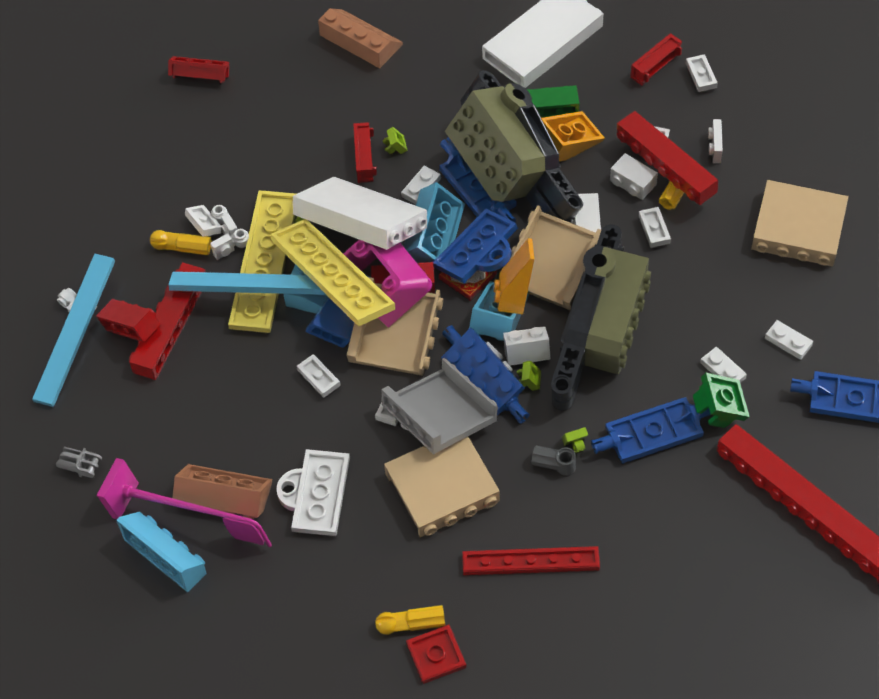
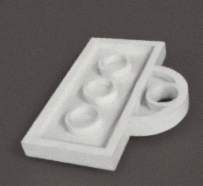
[277,449,350,536]

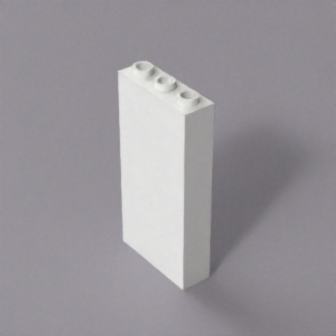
[482,0,603,88]
[293,177,427,250]

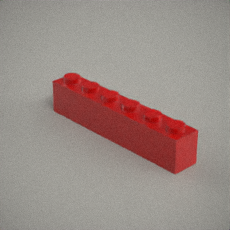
[617,111,718,205]
[129,262,206,380]

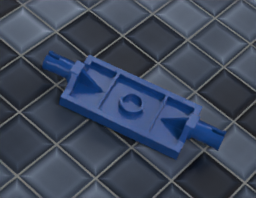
[439,137,517,222]
[441,325,530,424]
[790,371,879,423]
[591,397,711,463]

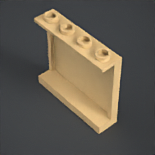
[751,180,848,266]
[502,205,601,310]
[347,277,444,376]
[384,437,500,537]

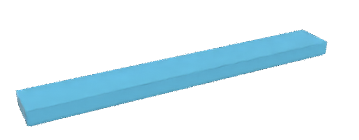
[32,254,115,407]
[168,272,326,295]

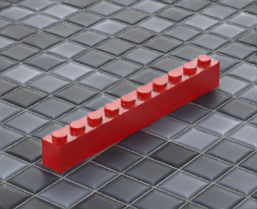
[717,424,879,583]

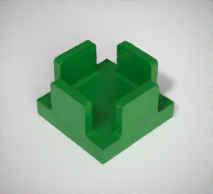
[693,373,750,428]

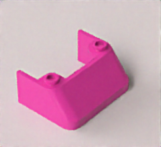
[343,240,432,328]

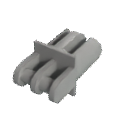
[56,446,102,478]

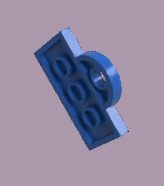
[433,209,518,284]

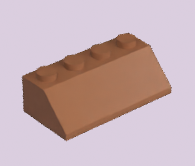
[318,8,403,68]
[172,464,273,519]

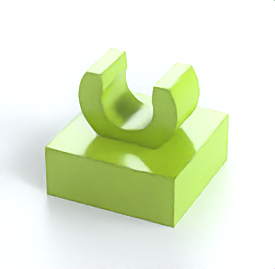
[383,127,408,154]
[517,361,541,391]
[562,427,588,453]

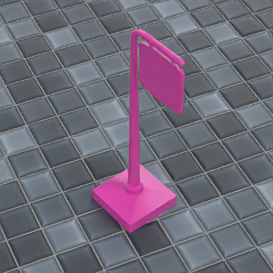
[97,458,272,547]

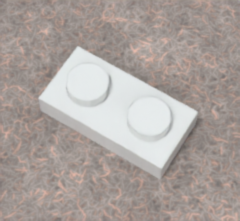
[686,54,718,92]
[708,119,723,163]
[401,166,441,205]
[185,205,222,237]
[639,207,671,248]
[765,320,813,360]
[700,347,747,383]
[297,354,340,398]

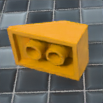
[541,111,605,162]
[493,238,534,314]

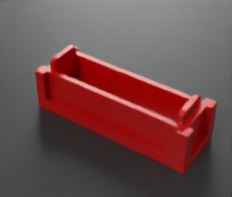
[630,33,682,86]
[168,56,230,83]
[353,122,377,183]

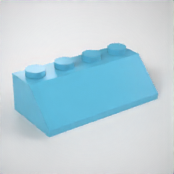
[404,182,465,266]
[116,512,207,592]

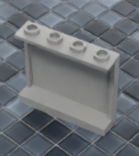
[381,358,498,454]

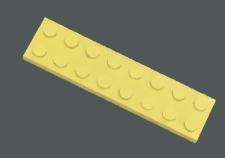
[228,190,296,333]
[271,219,395,327]

